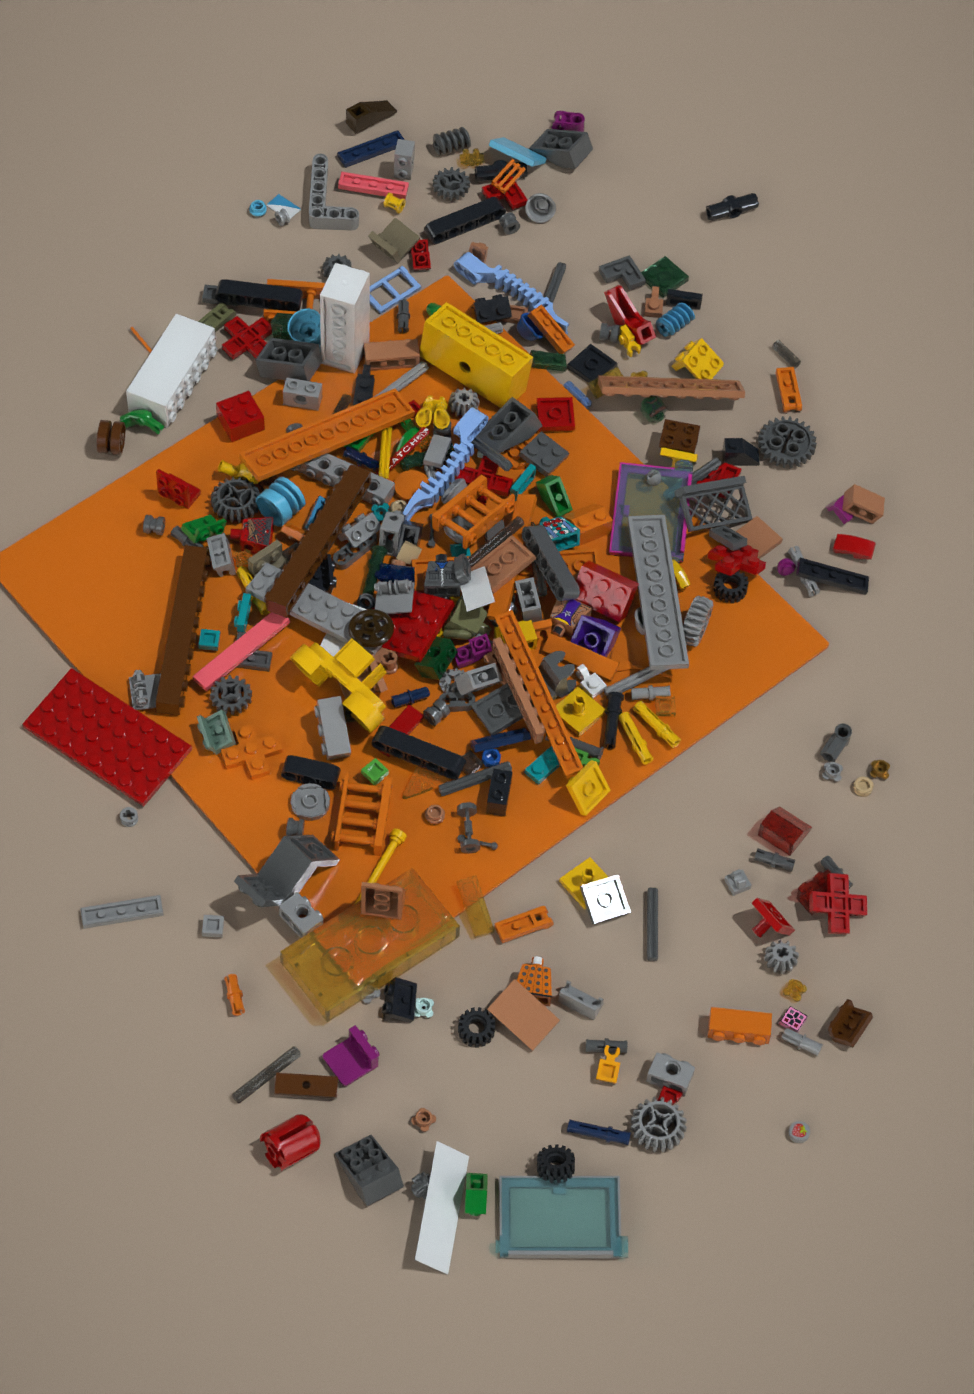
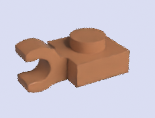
[644,286,663,318]

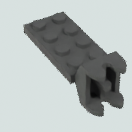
[471,651,576,735]

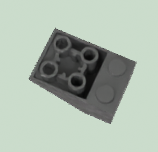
[335,1134,404,1206]

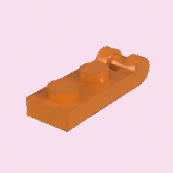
[775,367,802,412]
[494,906,554,943]

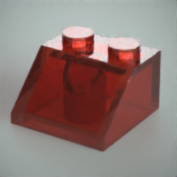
[758,806,812,856]

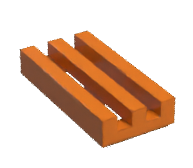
[491,159,526,194]

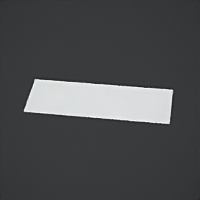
[415,1141,469,1275]

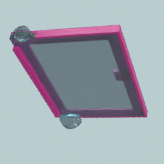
[609,460,693,563]

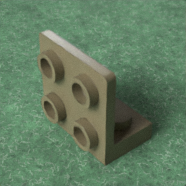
[368,218,420,264]
[248,540,289,577]

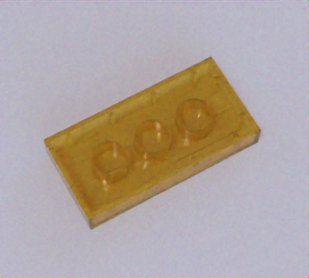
[280,868,460,1022]

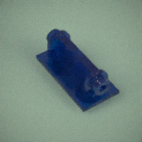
[375,563,415,583]

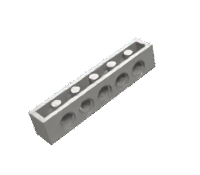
[291,453,395,506]

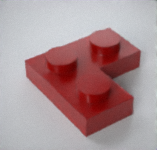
[482,176,528,210]

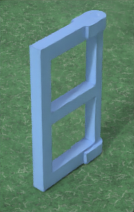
[370,266,421,314]

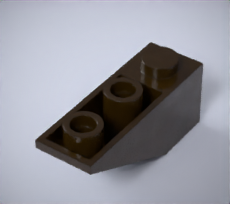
[346,100,397,134]

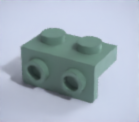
[197,709,236,755]

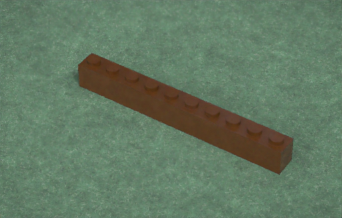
[264,464,371,618]
[156,545,211,715]

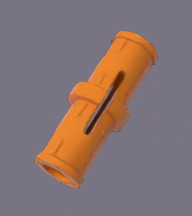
[224,974,245,1016]

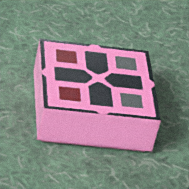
[779,1006,808,1033]

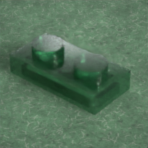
[530,350,567,372]

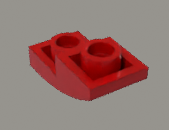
[411,239,431,270]
[833,534,876,560]

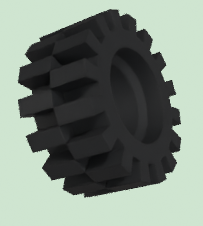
[713,570,749,603]
[458,1007,495,1048]
[537,1144,575,1183]

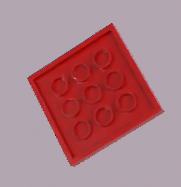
[372,591,455,662]

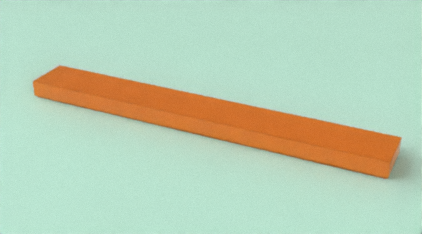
[487,494,537,620]

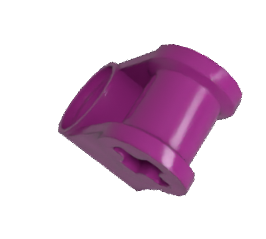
[552,111,585,132]

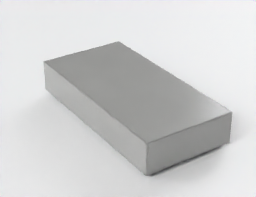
[423,434,451,468]

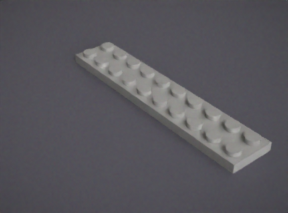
[628,515,689,670]

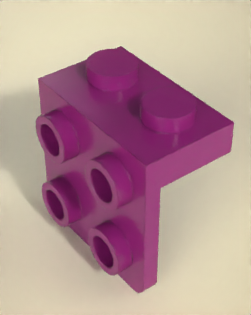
[323,1025,380,1086]

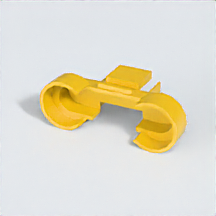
[290,638,387,733]

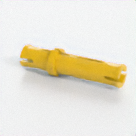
[236,566,270,615]
[633,701,681,748]
[619,712,653,765]

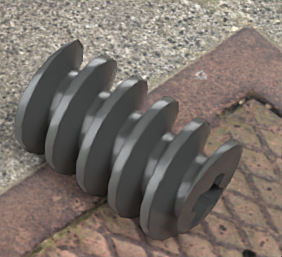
[433,127,471,155]

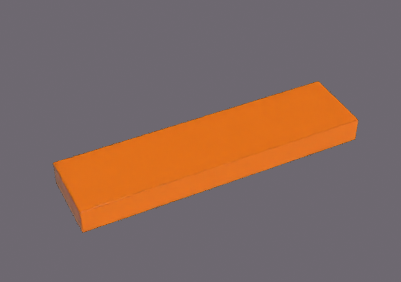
[543,633,619,680]

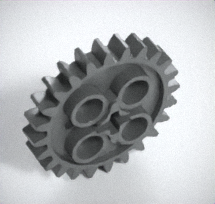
[758,416,817,468]

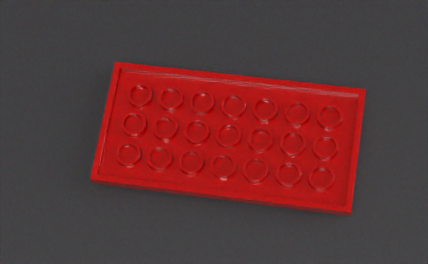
[22,668,192,807]

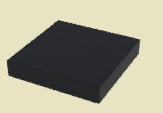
[567,344,618,387]

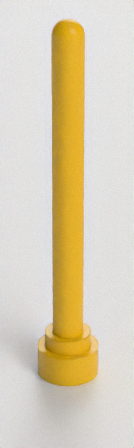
[354,828,407,911]

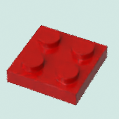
[536,397,575,431]

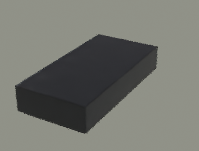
[666,289,703,310]

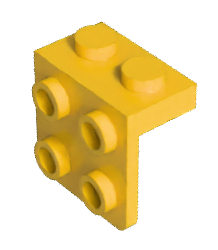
[672,338,724,379]

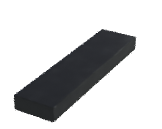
[796,557,869,595]

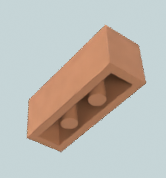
[364,339,420,371]

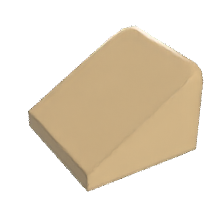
[396,541,422,565]

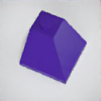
[571,615,621,657]

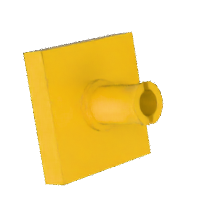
[660,448,698,471]
[556,687,605,737]
[566,760,611,816]
[559,857,608,910]

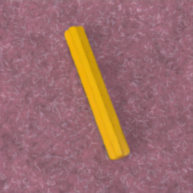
[379,426,392,479]

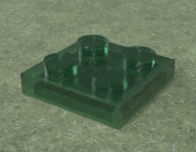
[641,256,689,298]

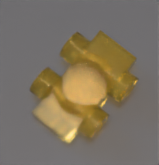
[459,148,484,166]

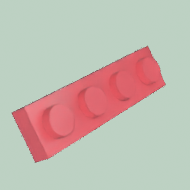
[338,172,409,200]

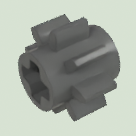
[411,1172,431,1200]

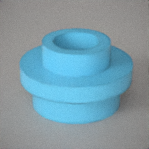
[249,200,267,216]

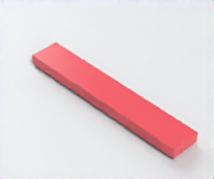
[193,612,290,691]

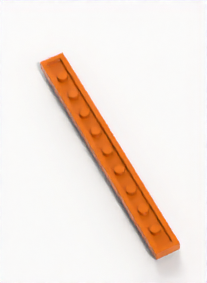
[495,610,583,779]

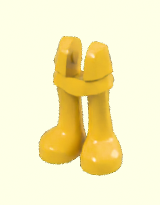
[416,395,450,429]

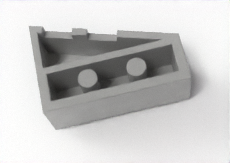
[314,696,351,760]

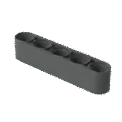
[522,525,580,601]

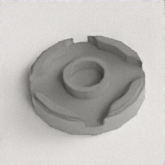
[291,783,330,821]

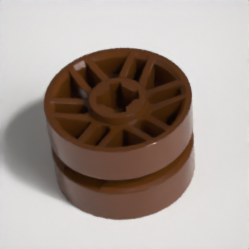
[97,420,126,455]

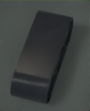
[281,755,341,790]

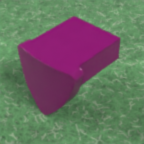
[825,495,854,524]

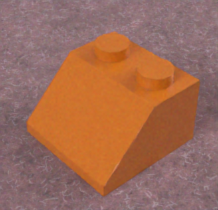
[562,504,613,546]

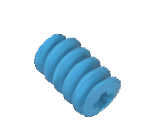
[655,303,695,337]

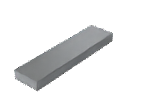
[80,895,164,929]

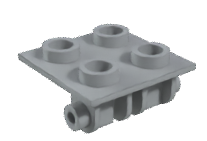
[374,579,415,614]
[129,670,161,710]

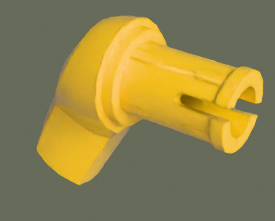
[218,460,258,484]
[672,559,691,590]

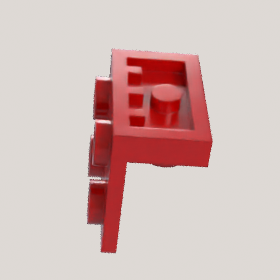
[156,469,201,509]

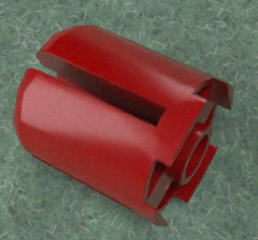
[260,1114,321,1171]

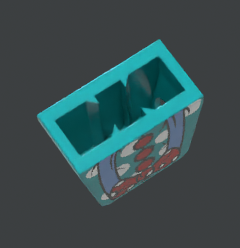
[539,517,580,551]

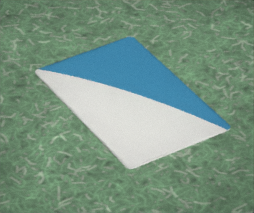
[266,194,301,219]

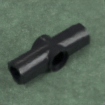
[475,160,528,181]
[706,193,759,221]

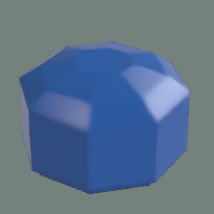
[482,748,501,767]

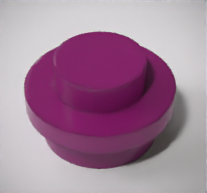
[777,558,796,576]

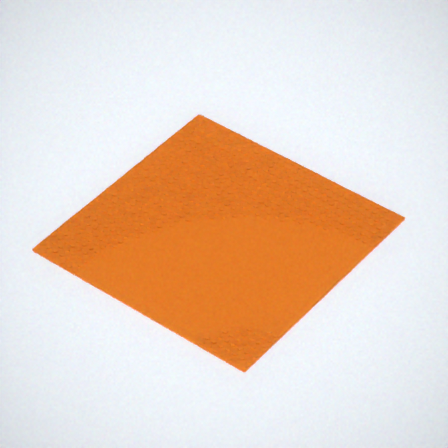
[0,276,829,986]

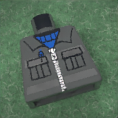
[424,554,460,597]

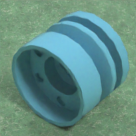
[288,308,321,352]
[256,477,306,527]

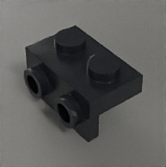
[471,294,512,324]
[309,554,337,594]

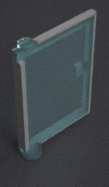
[495,1176,628,1259]

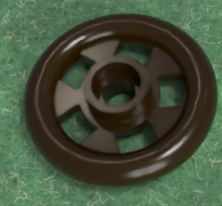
[348,609,394,648]

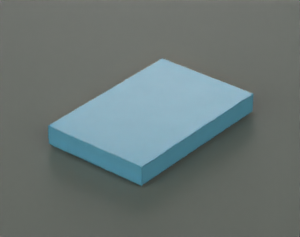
[489,137,547,167]

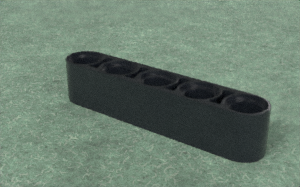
[424,197,506,244]
[215,279,304,311]
[371,725,466,780]

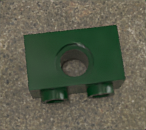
[414,637,458,680]

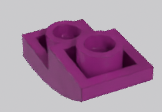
[455,634,493,669]

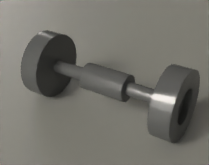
[457,802,480,854]

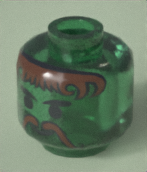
[640,395,667,423]

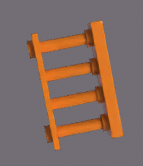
[264,279,325,325]
[432,475,515,549]
[331,772,392,856]

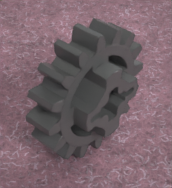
[433,167,470,201]
[210,675,252,715]

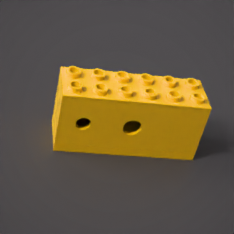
[419,302,533,408]

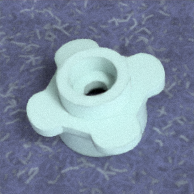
[414,998,434,1018]

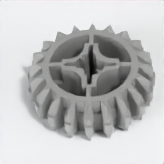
[683,596,713,646]
[631,1096,687,1153]

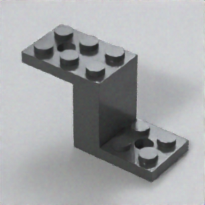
[234,835,340,907]

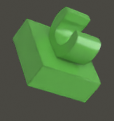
[361,758,389,785]

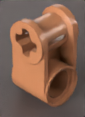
[374,647,398,675]

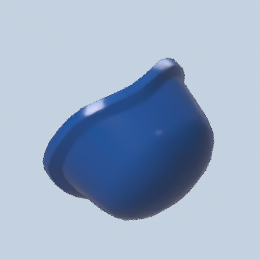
[517,312,544,341]

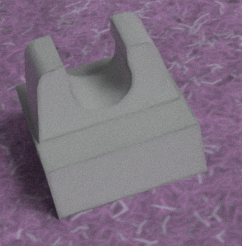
[724,869,752,896]

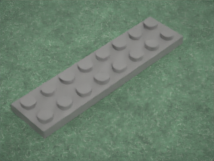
[245,563,385,655]

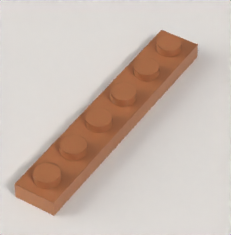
[492,637,545,744]

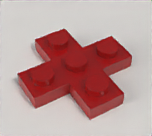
[222,316,274,360]
[455,456,513,506]
[708,545,766,576]
[809,873,867,935]

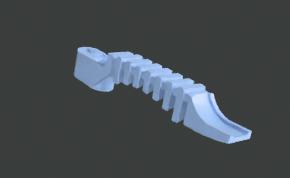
[454,252,569,334]
[403,407,489,521]

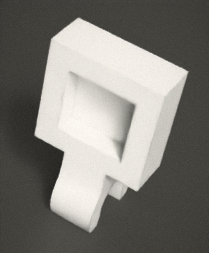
[575,664,607,699]

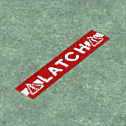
[375,427,430,476]

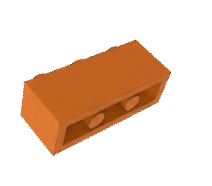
[708,1007,772,1045]

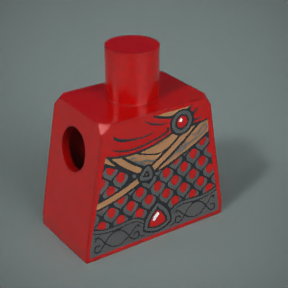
[230,517,274,554]

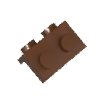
[828,999,873,1048]

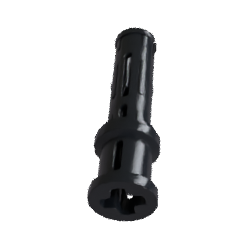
[603,692,624,750]

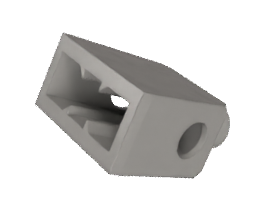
[379,510,405,557]

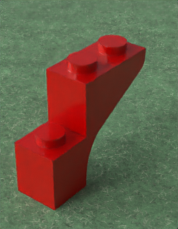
[604,285,656,345]

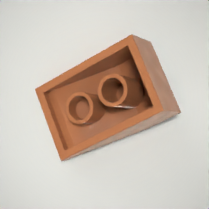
[361,882,406,920]

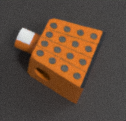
[517,956,552,1006]

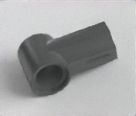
[820,723,852,762]

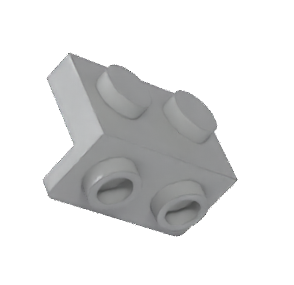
[338,512,381,548]

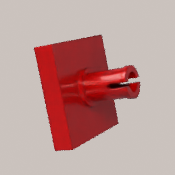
[752,898,795,938]

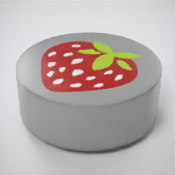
[789,1121,810,1143]

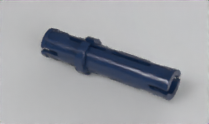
[567,1119,631,1145]

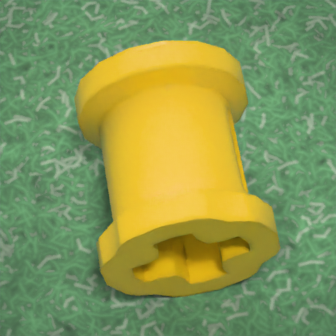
[383,193,406,214]

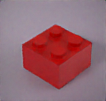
[216,391,265,442]

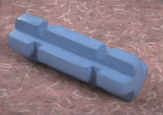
[563,381,592,409]

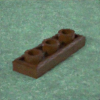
[274,1072,338,1099]

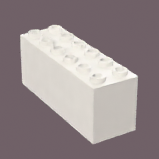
[320,263,370,373]
[126,314,217,428]

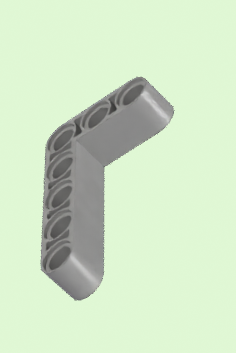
[309,153,359,231]

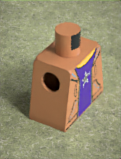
[550,599,592,637]

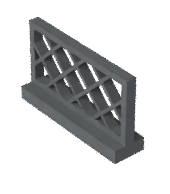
[674,476,753,532]

